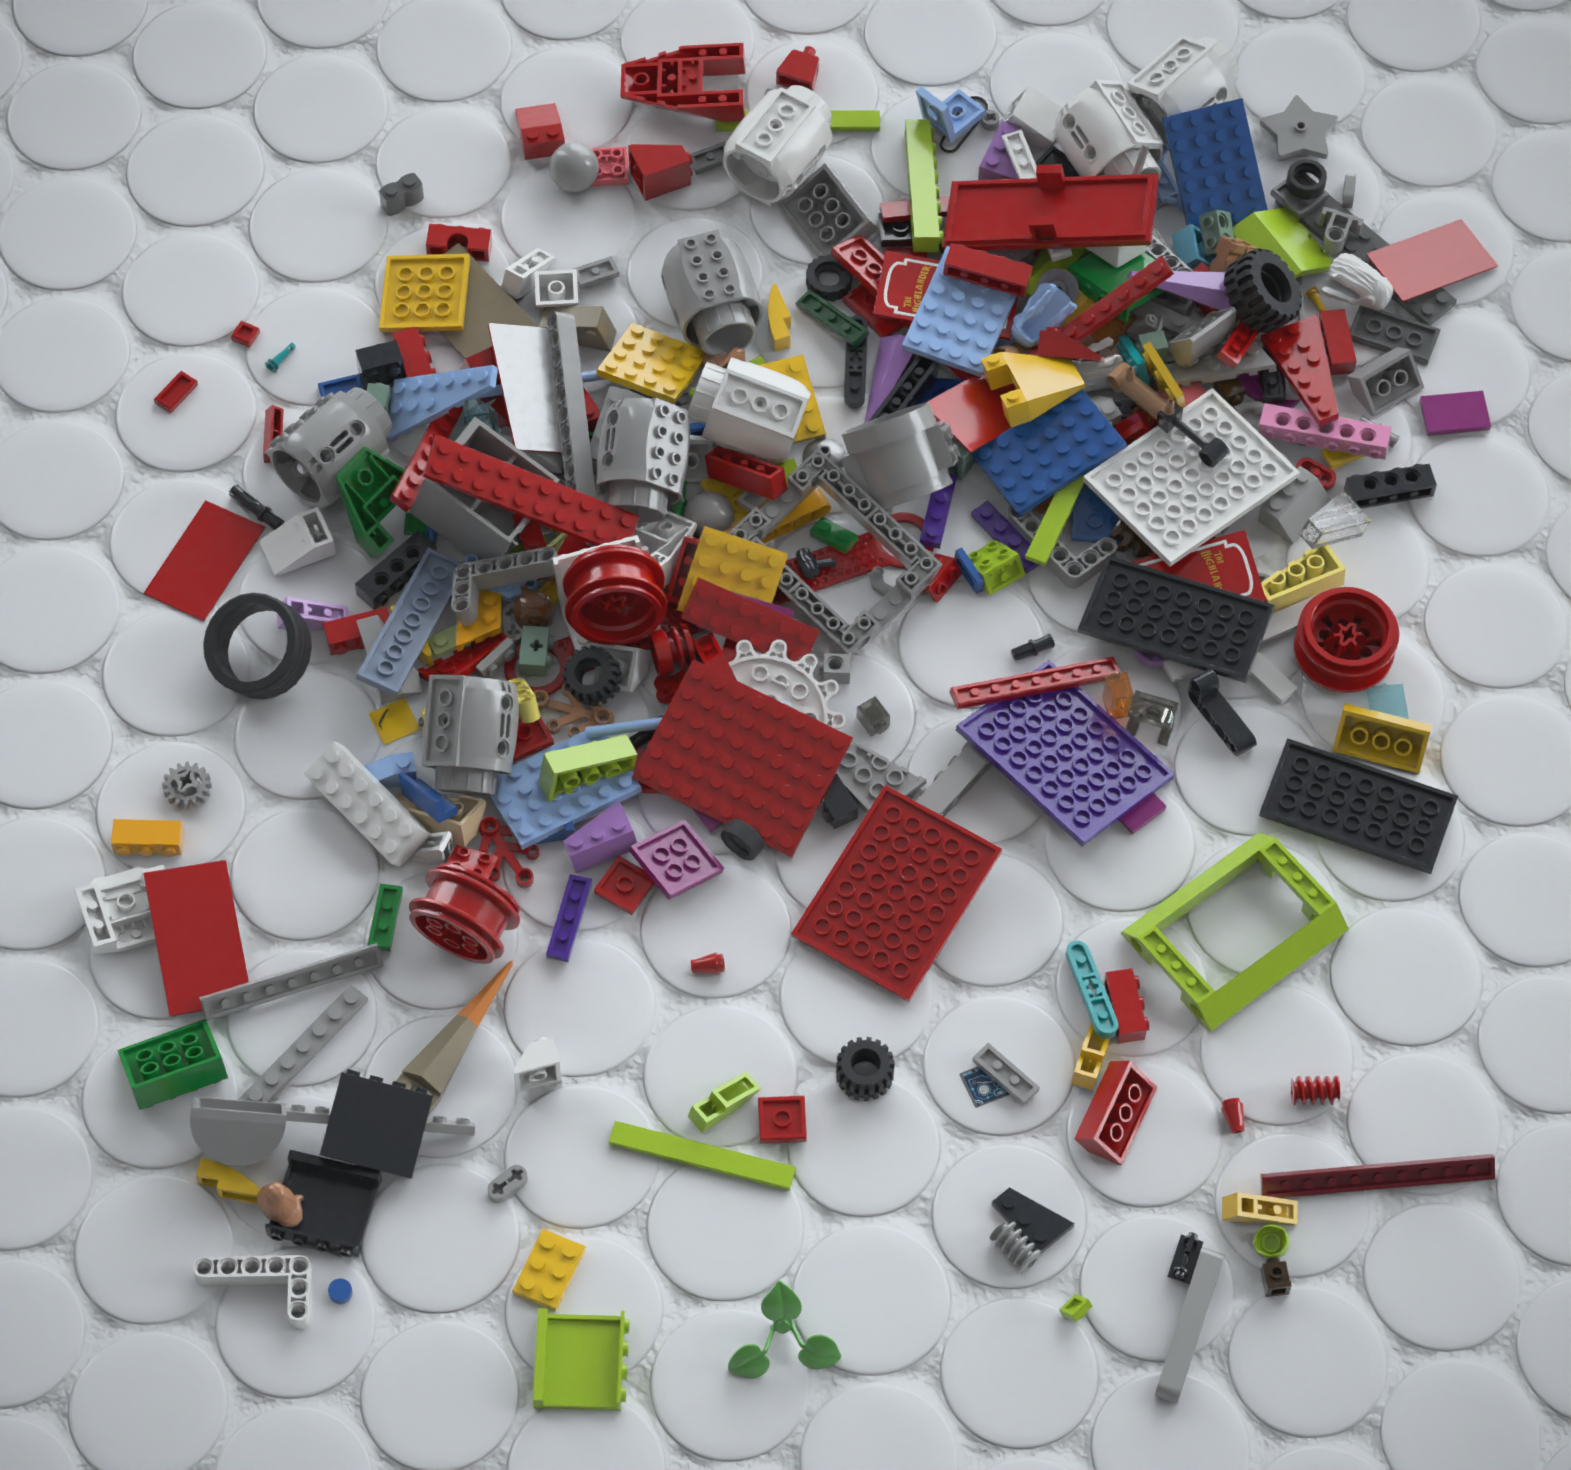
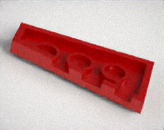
[417,633,510,682]

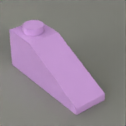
[277,597,348,631]

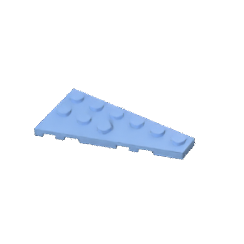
[386,365,498,443]

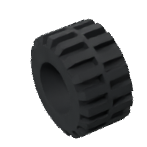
[562,645,623,706]
[836,1037,895,1101]

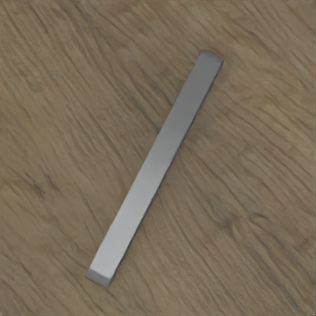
[547,311,596,498]

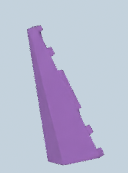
[1128,271,1232,310]
[864,334,917,423]

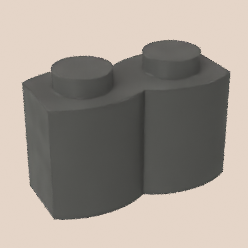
[379,173,424,216]

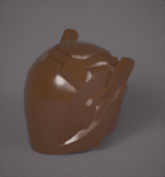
[514,584,555,629]

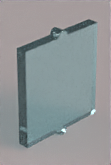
[1366,683,1409,719]

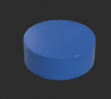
[328,1278,353,1304]

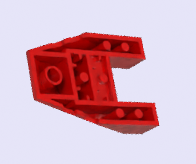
[620,42,746,122]

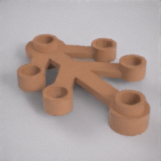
[533,684,614,738]

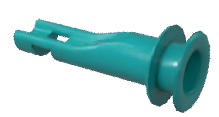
[265,342,296,372]

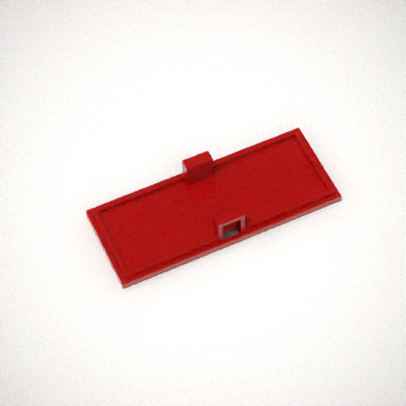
[942,164,1159,252]

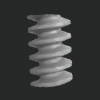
[989,1222,1041,1274]

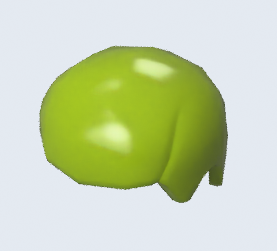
[1253,1224,1289,1259]

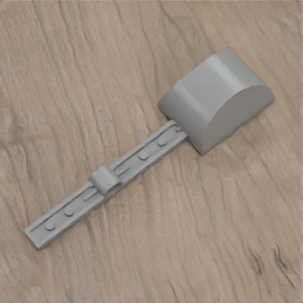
[190,1097,475,1166]

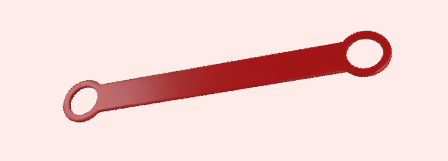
[504,512,934,695]

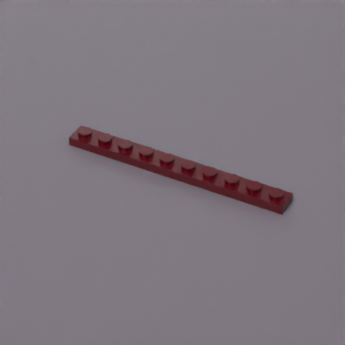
[1260,1154,1495,1198]

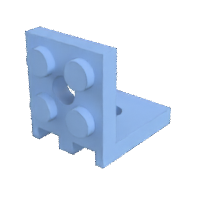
[916,86,987,144]

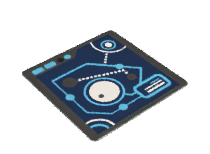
[959,1066,1010,1108]

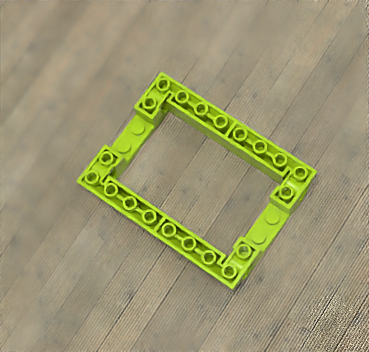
[1121,832,1349,1032]

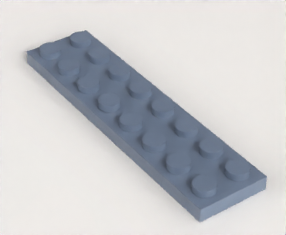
[356,547,463,697]

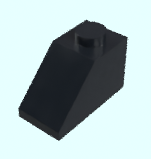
[822,773,858,829]

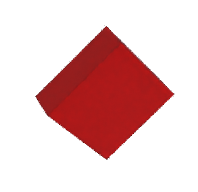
[231,321,260,348]

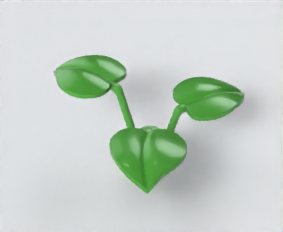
[728,1280,842,1378]

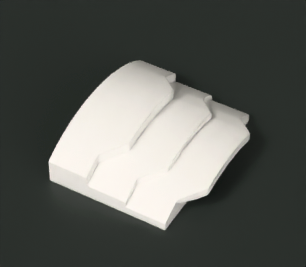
[75,865,165,953]

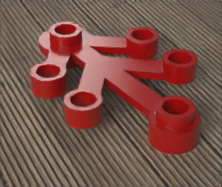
[477,817,540,888]

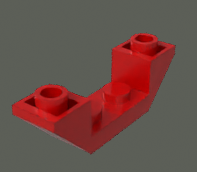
[693,632,737,680]

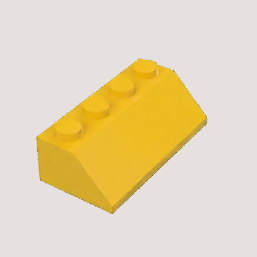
[1332,703,1432,774]

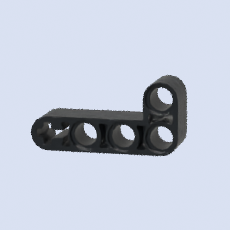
[1188,669,1257,756]

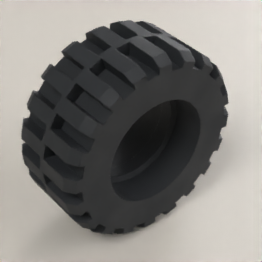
[1224,248,1302,333]

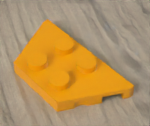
[456,589,502,651]

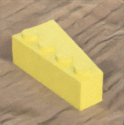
[1261,539,1346,613]

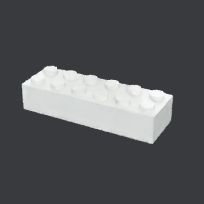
[304,741,431,867]

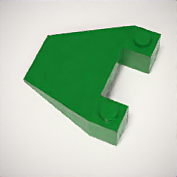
[335,447,413,558]

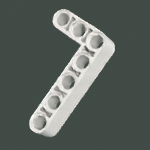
[193,1255,312,1329]

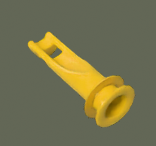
[1305,287,1327,311]

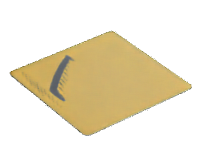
[369,698,421,745]

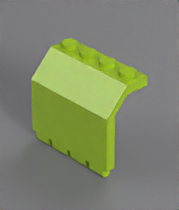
[1233,207,1333,279]

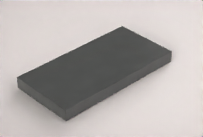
[1350,305,1441,366]

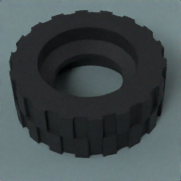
[806,254,852,302]

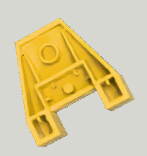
[981,352,1085,427]

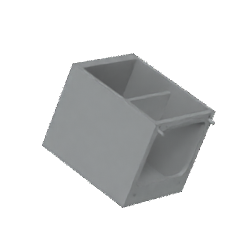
[410,417,560,560]

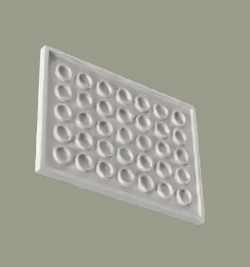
[1083,388,1300,567]

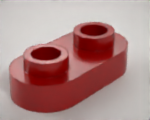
[1296,458,1337,490]

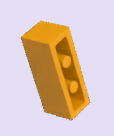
[111,819,184,857]

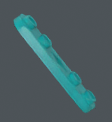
[1065,941,1118,1038]

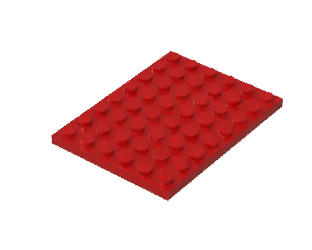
[631,659,853,858]
[791,785,1003,1002]

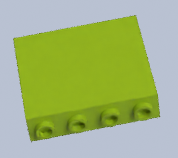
[533,1308,630,1411]

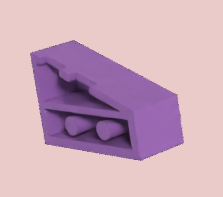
[978,120,1021,180]
[563,801,637,873]

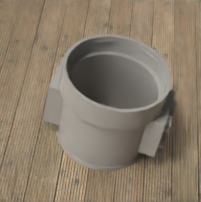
[841,402,960,509]

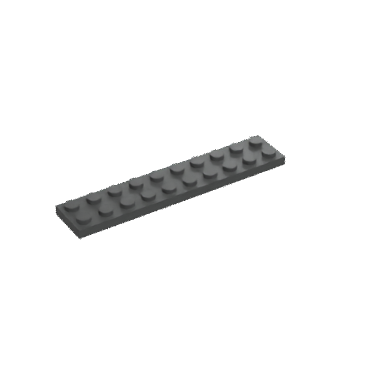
[1275,195,1457,325]

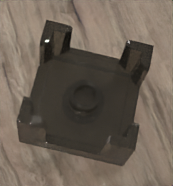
[1126,690,1179,746]

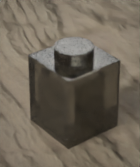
[856,696,890,737]

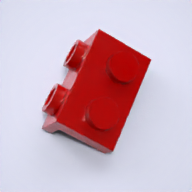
[922,553,962,603]

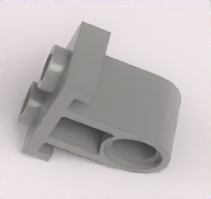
[1319,207,1364,254]

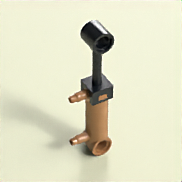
[1106,362,1229,468]

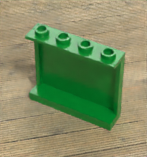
[1067,252,1175,323]

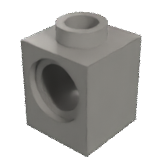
[819,653,851,684]

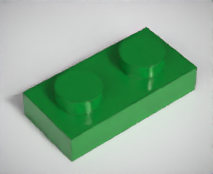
[810,516,858,554]

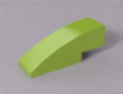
[688,1072,761,1133]

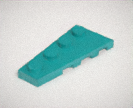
[1116,335,1150,387]

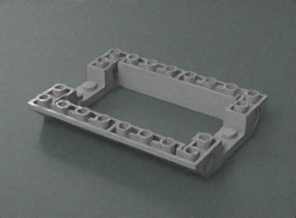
[728,448,942,654]

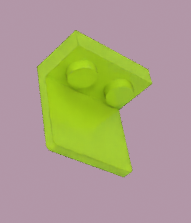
[968,540,1025,596]

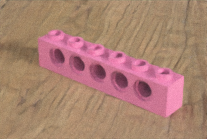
[1259,403,1392,460]

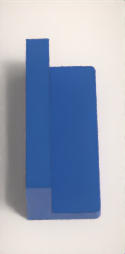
[398,772,458,823]

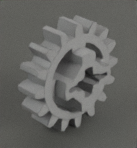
[162,761,212,809]

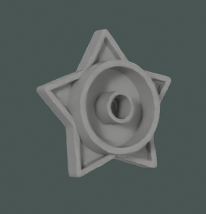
[1260,95,1338,160]

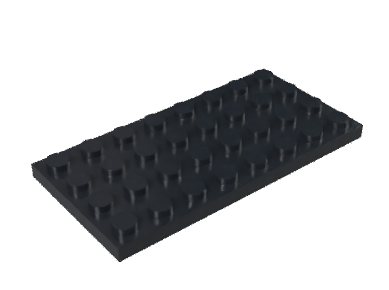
[1078,555,1275,683]
[1259,738,1458,874]

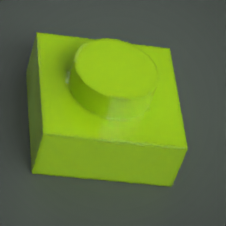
[1059,1294,1093,1322]

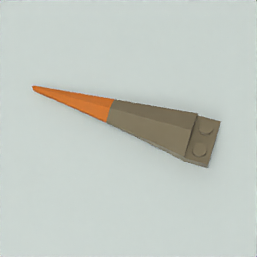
[396,960,513,1116]

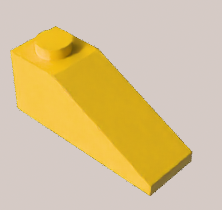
[1222,1192,1298,1225]

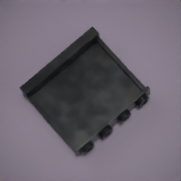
[319,1069,433,1179]
[265,1150,382,1257]

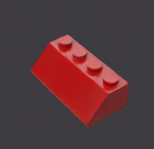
[1074,1061,1157,1165]

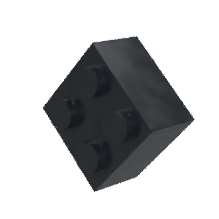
[355,340,406,391]

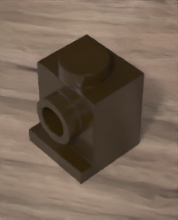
[1260,1258,1292,1297]

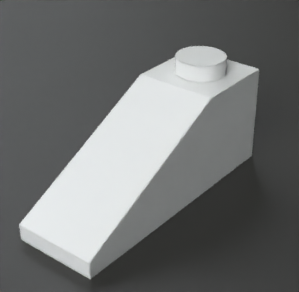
[501,248,555,299]

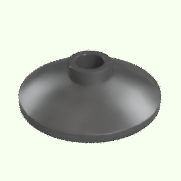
[1036,268,1079,303]
[803,438,845,469]

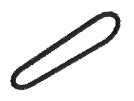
[939,96,988,153]

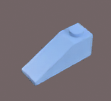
[365,752,417,789]

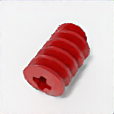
[1291,1076,1340,1105]

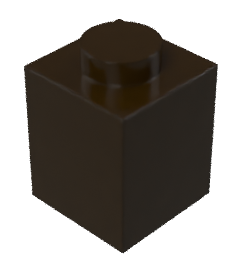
[1212,377,1246,407]

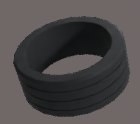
[203,593,312,700]

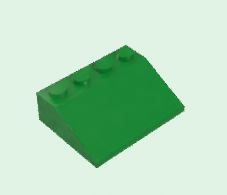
[117,1019,228,1110]

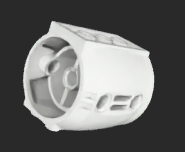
[1127,35,1239,151]
[1052,80,1164,180]
[723,85,832,206]
[688,357,811,464]

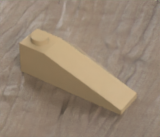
[394,792,486,847]

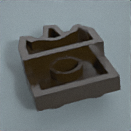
[1109,518,1152,558]

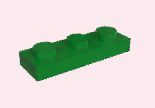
[367,883,403,951]

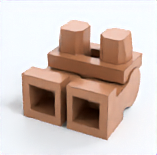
[1210,236,1257,272]

